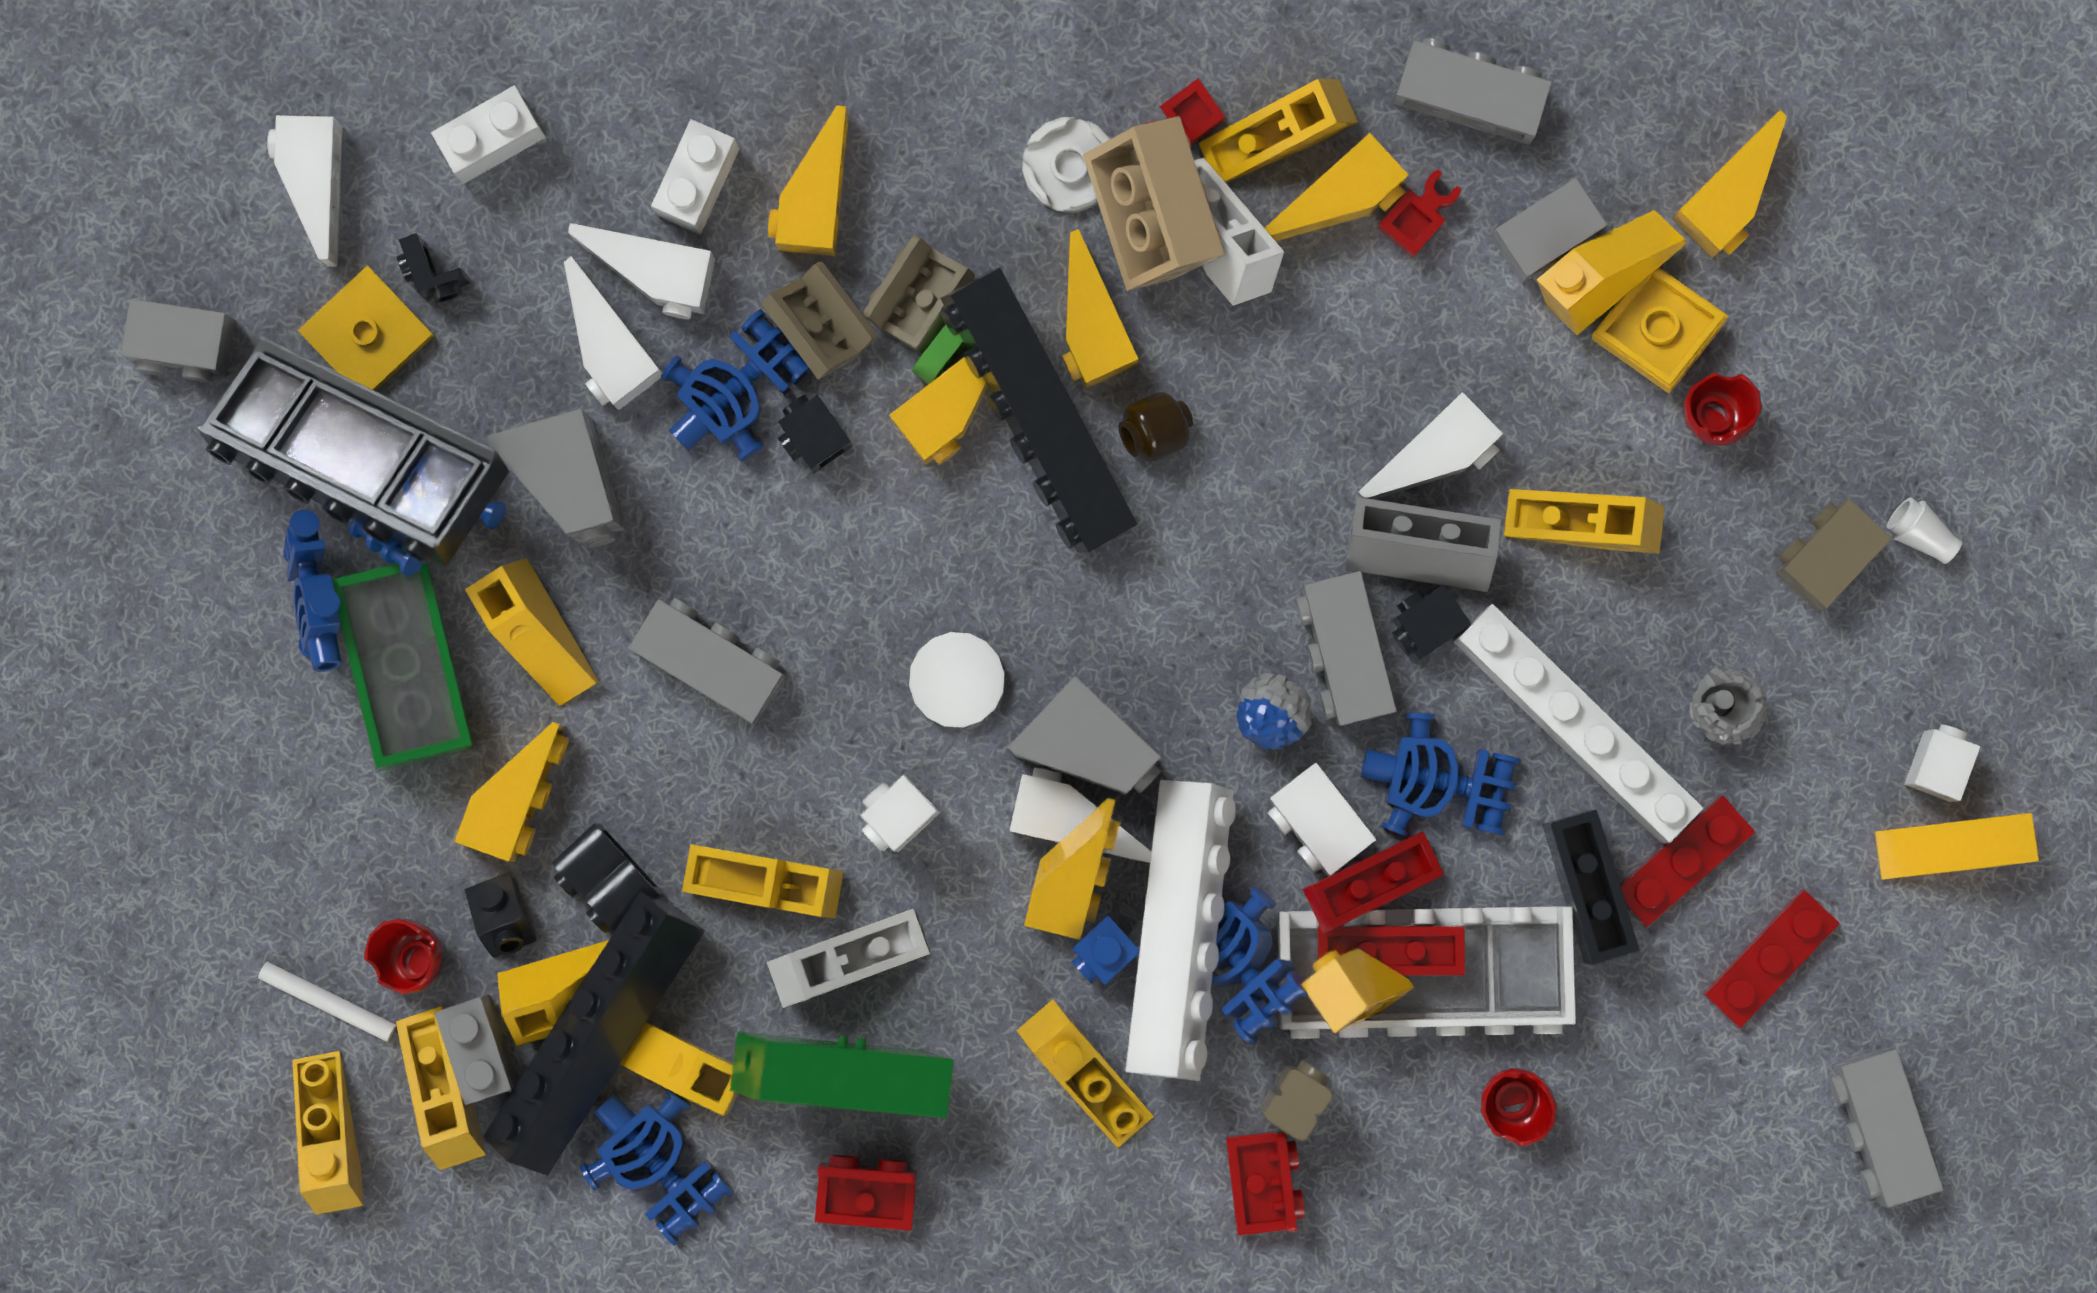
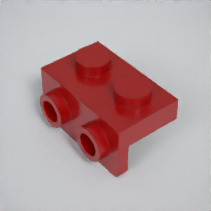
[1225,1130,1305,1236]
[814,1155,917,1231]

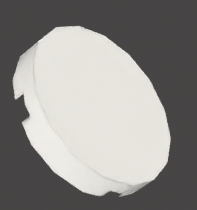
[1022,117,1110,213]
[909,632,1005,728]

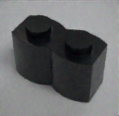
[552,823,664,933]

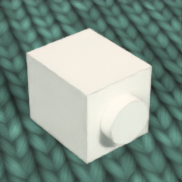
[1904,724,1980,802]

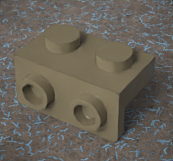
[863,235,976,354]
[761,262,877,380]

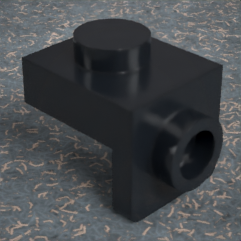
[397,233,471,303]
[464,872,536,957]

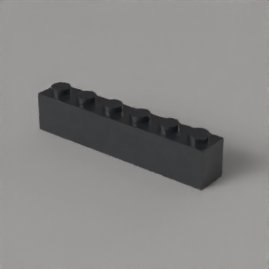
[940,268,1138,553]
[483,891,705,1176]

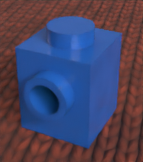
[1072,915,1140,984]

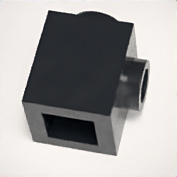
[778,394,853,474]
[1392,585,1471,660]

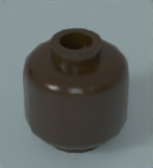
[1118,392,1193,462]

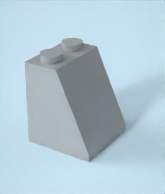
[487,408,625,548]
[1007,676,1161,795]

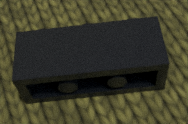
[1542,809,1640,965]

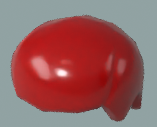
[1682,372,1762,446]
[364,918,443,995]
[1480,1068,1557,1146]

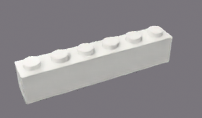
[1453,604,1703,844]
[1125,780,1236,1081]

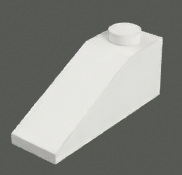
[268,115,342,267]
[1194,157,1284,306]
[568,223,715,319]
[564,256,662,410]
[1355,392,1503,499]
[1010,768,1152,863]
[767,909,930,1008]

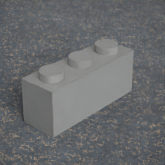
[1393,38,1552,145]
[1345,497,1501,592]
[1296,571,1397,727]
[628,597,786,725]
[1829,1047,1944,1208]

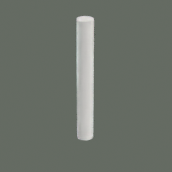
[258,961,396,1042]

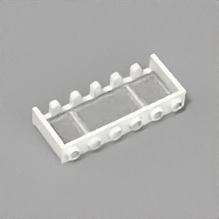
[1277,906,1576,1039]

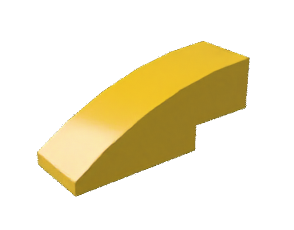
[1874,813,2039,879]
[682,844,844,919]

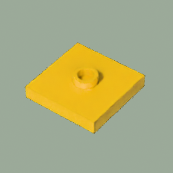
[297,265,435,391]
[1592,268,1728,394]

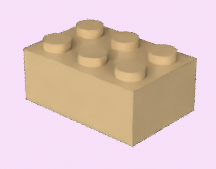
[1083,116,1224,291]

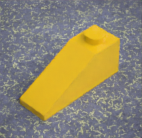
[1198,79,1358,183]
[768,106,849,256]
[1672,110,1787,258]
[1264,133,1409,241]
[1537,210,1687,335]
[1061,229,1138,389]
[889,357,988,465]
[1504,489,1665,554]
[396,1006,486,1171]

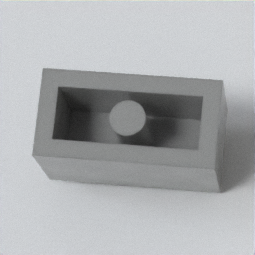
[1490,177,1607,284]
[120,299,235,382]
[434,995,518,1106]

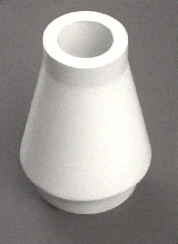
[1887,498,1962,564]

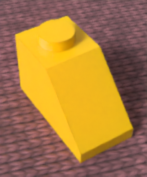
[1301,949,1414,1034]

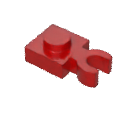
[1146,78,1228,145]
[1377,169,1461,259]

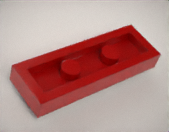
[1620,795,1755,927]
[1303,831,1444,934]
[1703,890,1840,1028]
[1317,925,1465,976]

